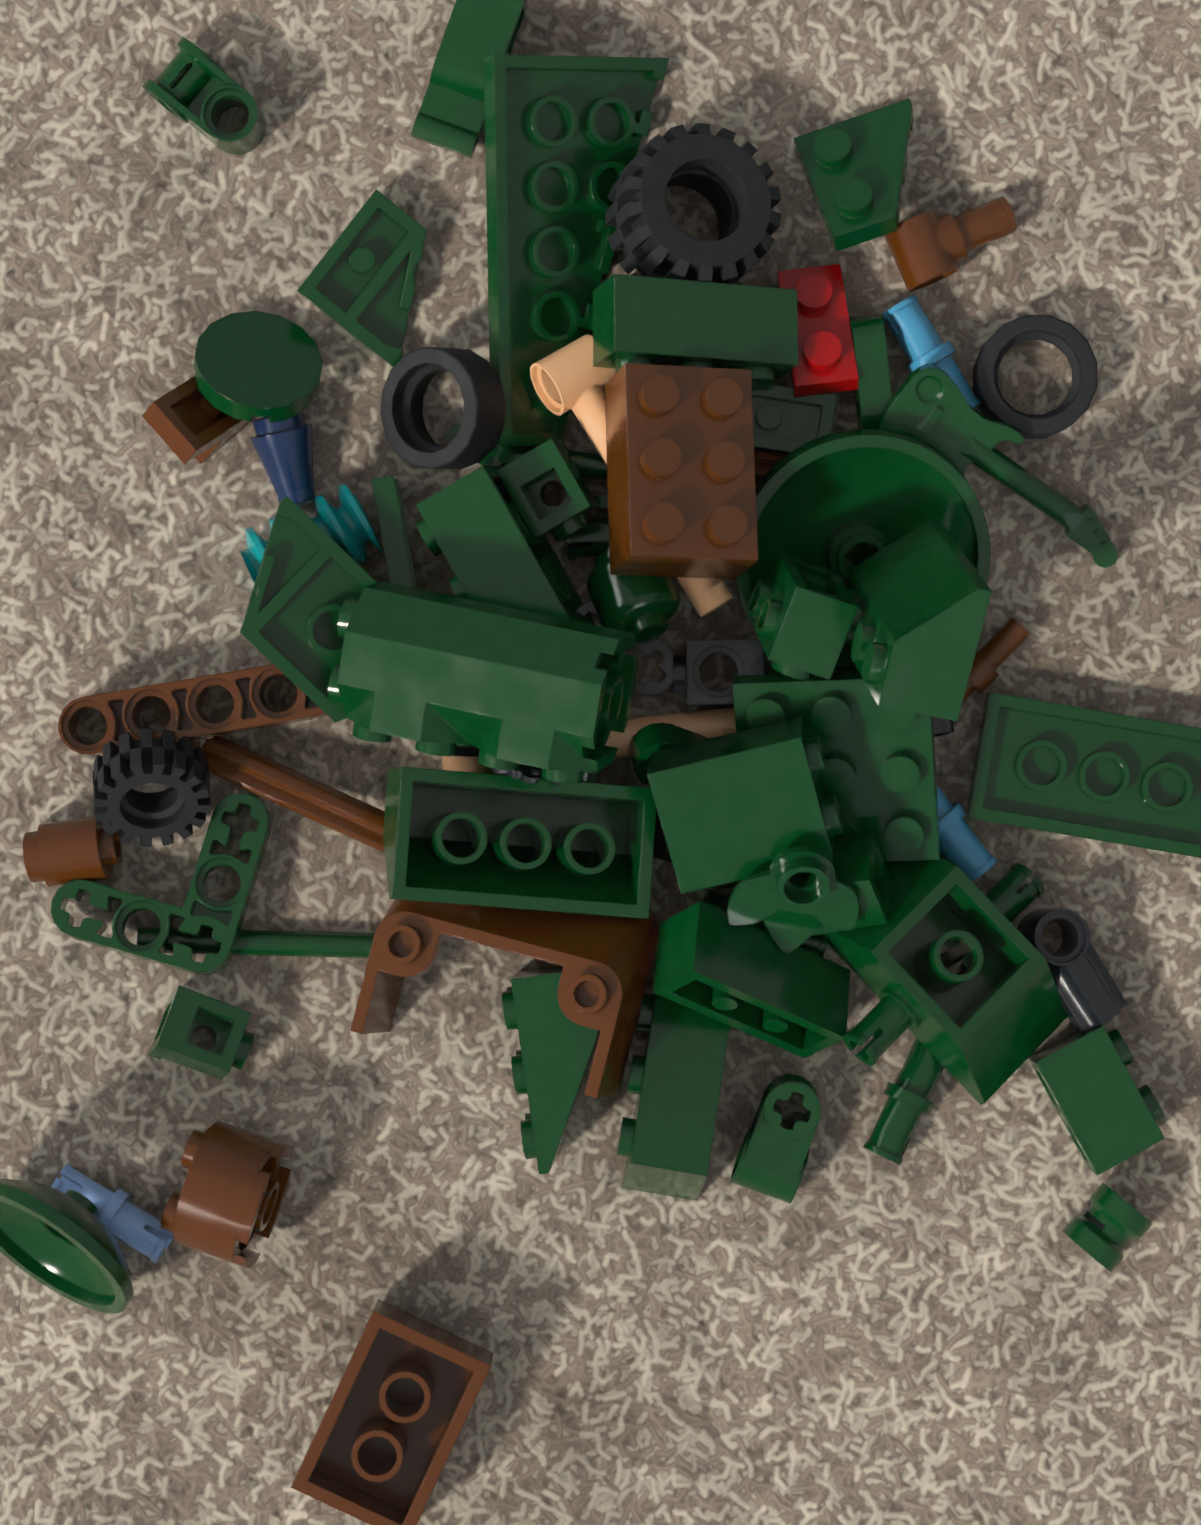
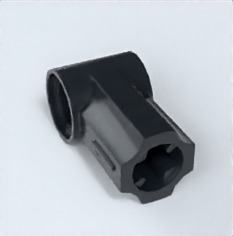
[1017,909,1128,1033]

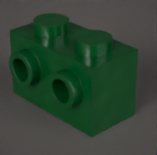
[747,552,858,680]

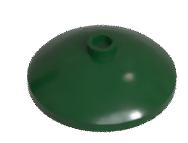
[0,1178,134,1314]

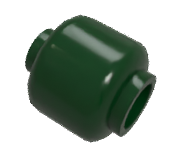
[587,549,681,642]

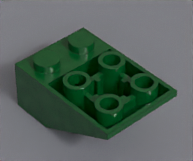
[502,965,600,1174]

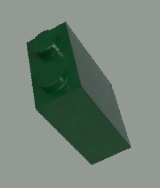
[647,716,844,894]

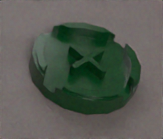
[193,311,323,422]

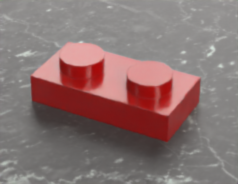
[776,264,859,397]

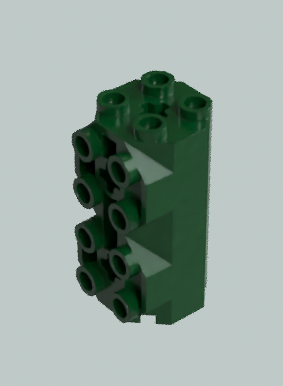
[328,581,638,784]

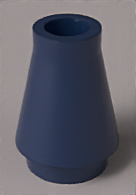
[250,412,316,504]

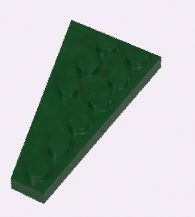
[484,54,669,447]

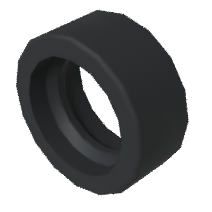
[973,315,1098,439]
[380,347,506,469]

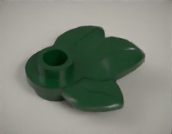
[727,846,859,953]

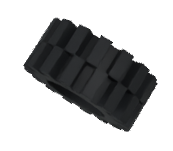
[93,728,211,847]

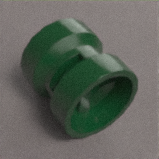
[1062,1182,1152,1273]

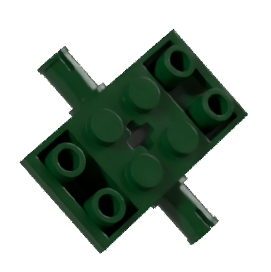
[820,857,1067,1105]

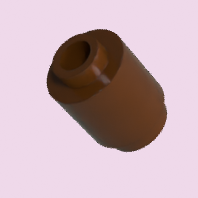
[23,816,122,887]

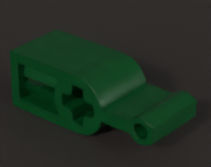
[411,0,528,158]

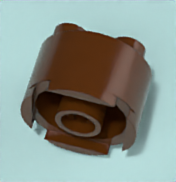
[161,1121,293,1268]

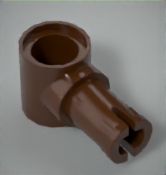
[884,196,1017,292]

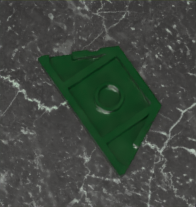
[240,496,377,722]

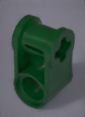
[142,37,266,155]
[730,1074,821,1203]

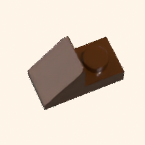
[142,376,256,464]

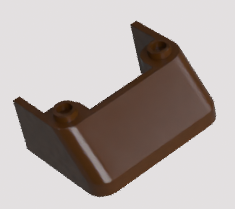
[350,899,659,1099]

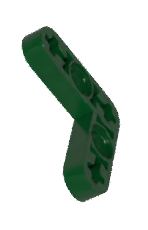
[51,793,271,976]

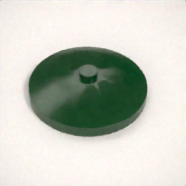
[734,429,991,672]

